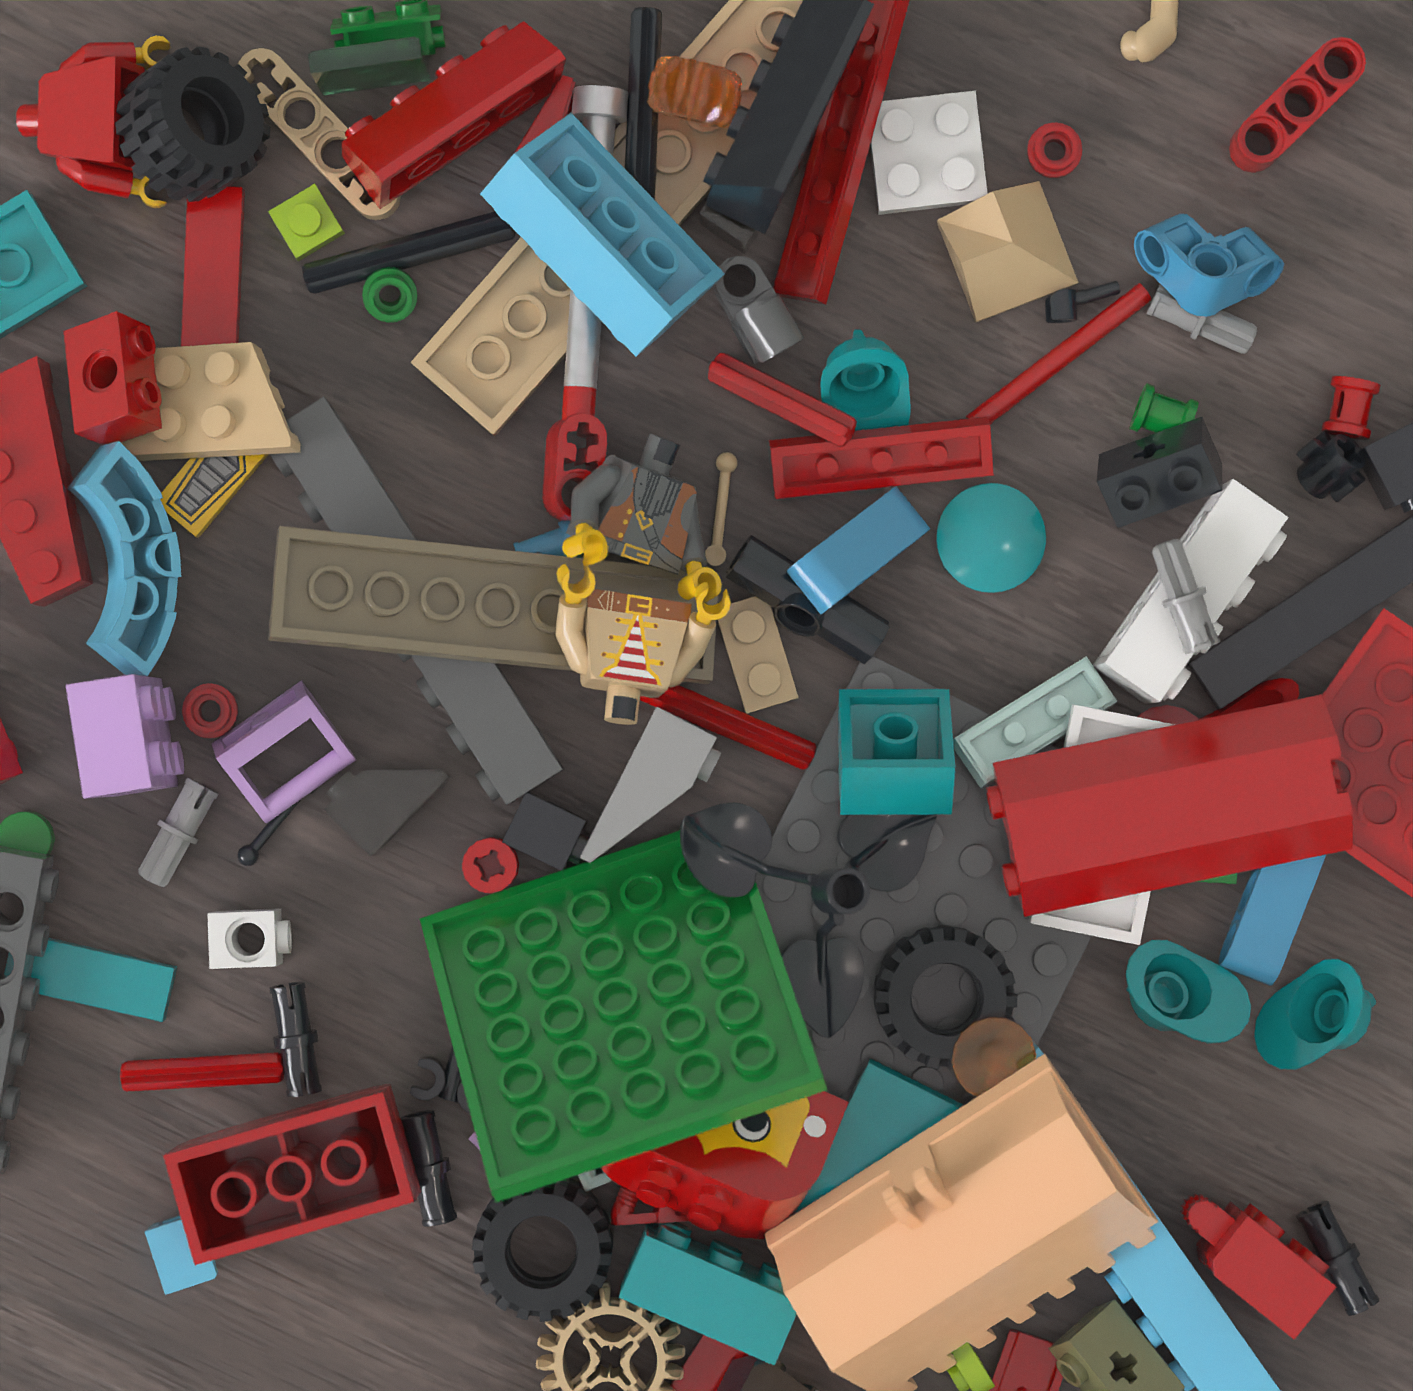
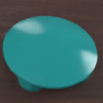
[936,483,1046,593]

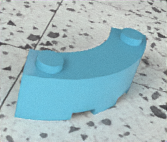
[67,441,181,676]

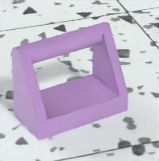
[212,680,356,824]

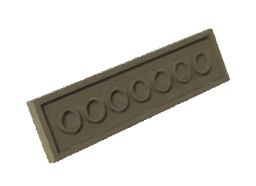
[268,526,719,684]

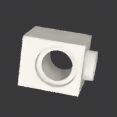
[208,909,292,969]

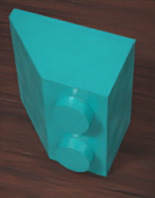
[838,689,955,815]

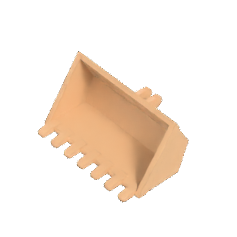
[764,1054,1159,1391]

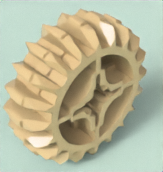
[536,1281,685,1391]

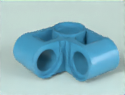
[1134,213,1284,317]

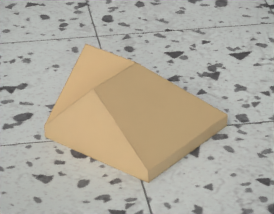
[937,181,1078,323]

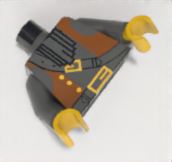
[562,433,722,602]

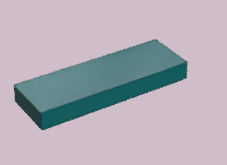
[4,938,177,1022]

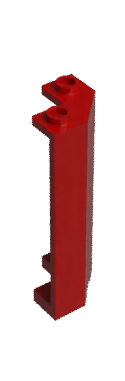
[986,695,1353,917]

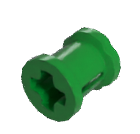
[1129,383,1199,433]

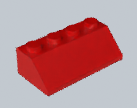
[342,21,566,209]

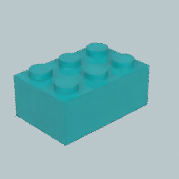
[619,1222,797,1366]

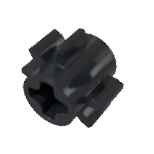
[1296,431,1366,502]

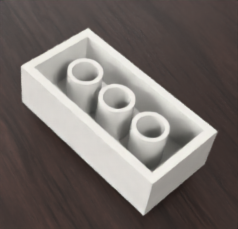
[1093,479,1289,704]

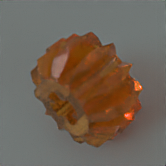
[647,55,742,128]

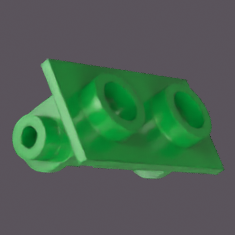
[330,0,446,66]

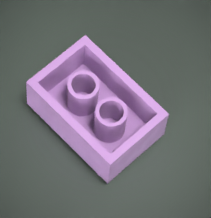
[66,674,184,798]

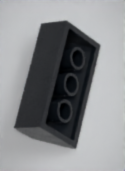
[703,0,874,234]

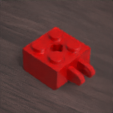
[1180,1193,1336,1340]

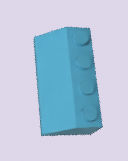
[480,113,725,357]

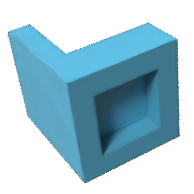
[144,1215,218,1295]

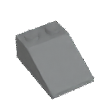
[580,707,722,863]

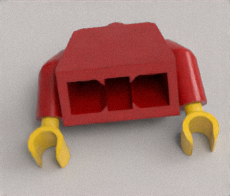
[16,35,171,208]

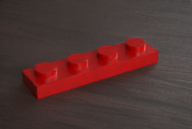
[769,417,994,499]

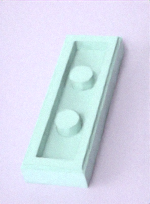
[953,656,1117,789]

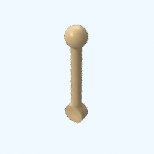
[705,452,738,566]

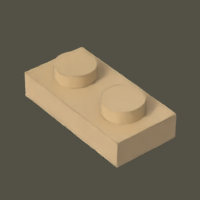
[717,596,799,714]

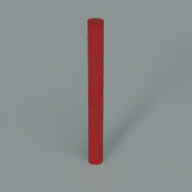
[966,283,1152,424]

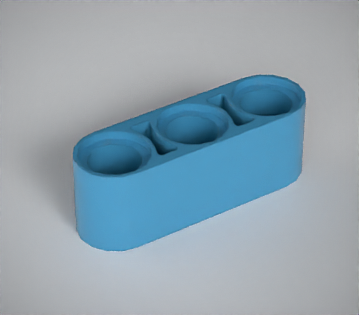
[786,486,930,615]
[1218,855,1326,986]

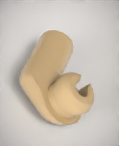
[1120,0,1179,63]

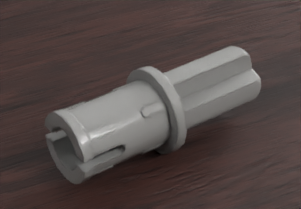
[1146,284,1257,354]
[1152,539,1220,654]
[139,778,219,887]

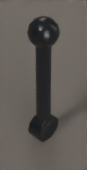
[237,788,318,866]

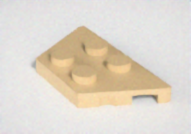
[121,342,301,461]

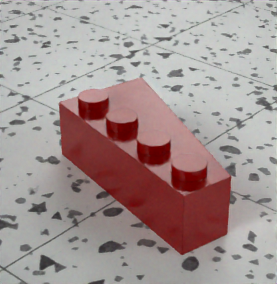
[0,356,93,607]

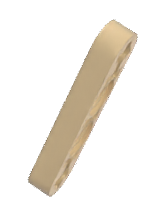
[238,48,401,220]

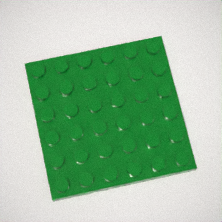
[420,830,827,1202]

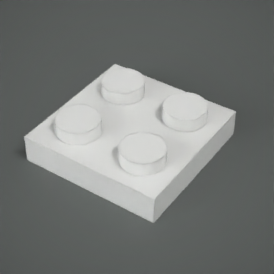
[870,90,988,215]

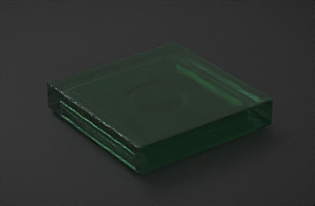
[308,36,431,96]

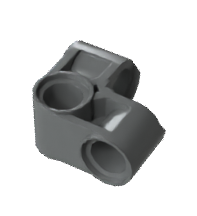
[713,256,804,365]

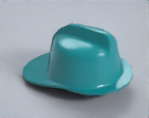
[820,329,911,431]
[1126,940,1251,1044]
[1254,959,1376,1070]

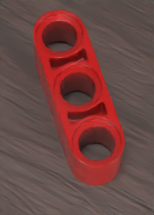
[1229,37,1366,173]

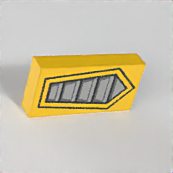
[160,454,268,538]

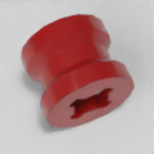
[462,837,519,893]

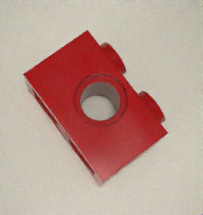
[63,311,162,445]

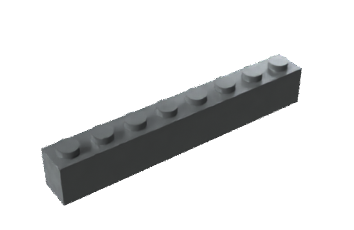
[270,396,565,805]

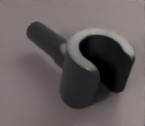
[1045,281,1120,323]

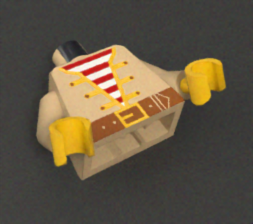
[556,564,730,725]

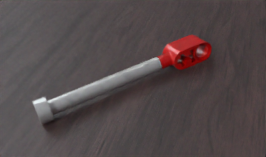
[542,85,628,521]

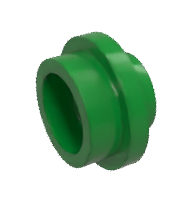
[362,267,417,322]

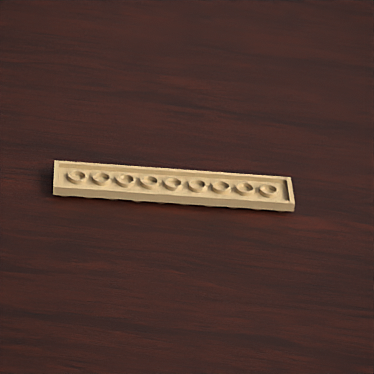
[411,0,803,437]

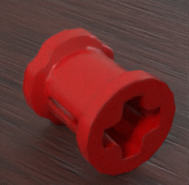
[1321,376,1381,440]

